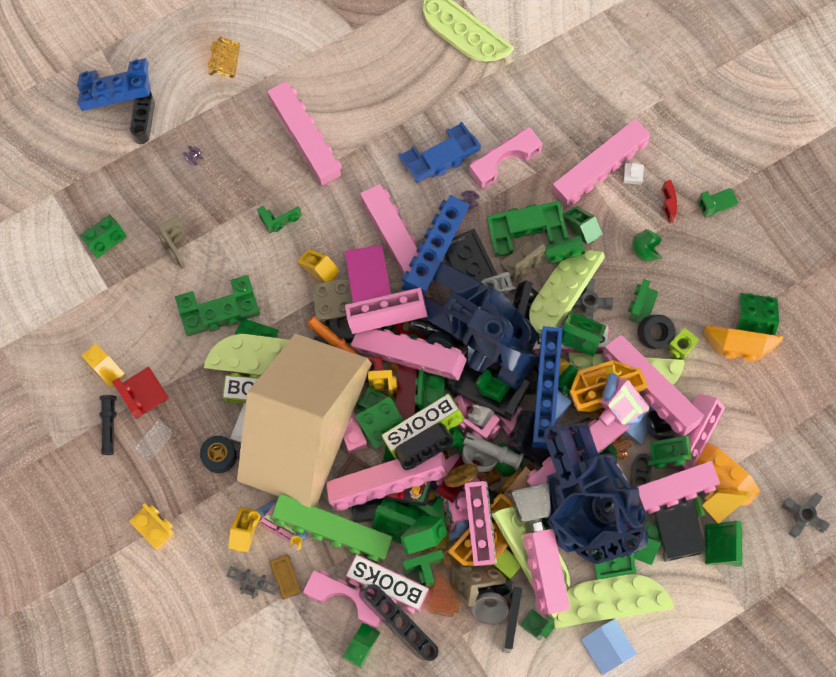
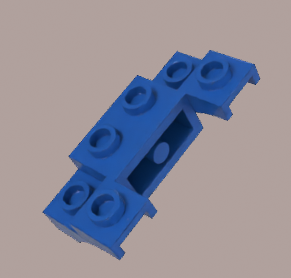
[77,58,151,111]
[398,121,481,183]

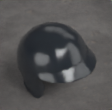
[646,410,677,441]

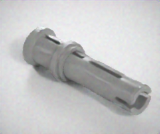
[463,432,524,470]

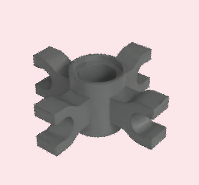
[572,279,613,320]
[781,493,830,538]

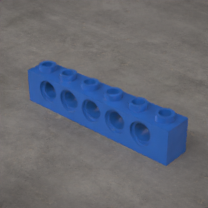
[401,195,470,296]
[532,326,563,449]

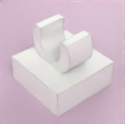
[623,163,644,185]
[468,404,494,429]

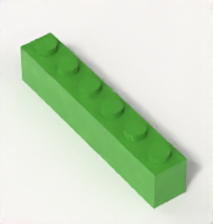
[269,494,392,563]

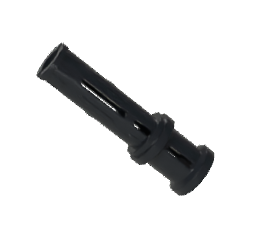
[407,319,464,346]
[99,395,117,455]

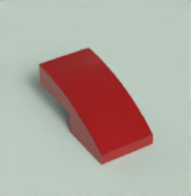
[661,180,677,223]

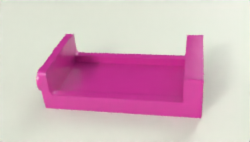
[345,245,391,303]

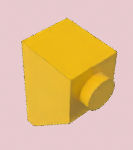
[297,249,340,282]
[81,343,125,388]
[702,489,751,524]
[228,507,256,552]

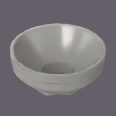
[462,445,498,472]
[472,592,509,624]

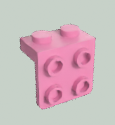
[457,415,501,442]

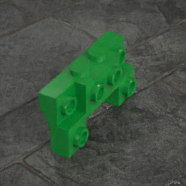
[486,201,568,257]
[175,275,260,337]

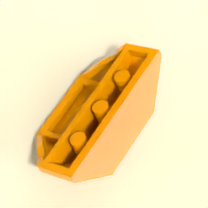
[702,325,783,362]
[569,360,648,412]
[695,443,760,506]
[448,493,514,566]

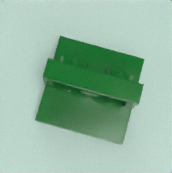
[561,311,607,357]
[372,500,421,544]
[705,521,743,567]
[403,550,444,589]

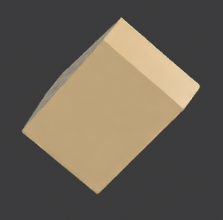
[237,334,372,508]

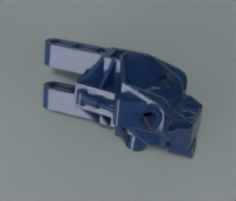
[423,261,539,389]
[544,422,648,564]

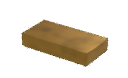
[269,554,302,600]

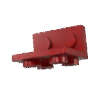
[112,367,169,419]

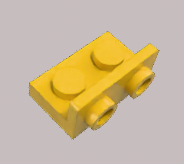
[368,370,397,399]
[129,503,174,550]

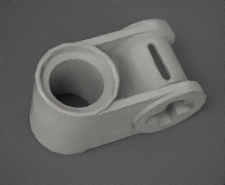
[481,272,516,296]

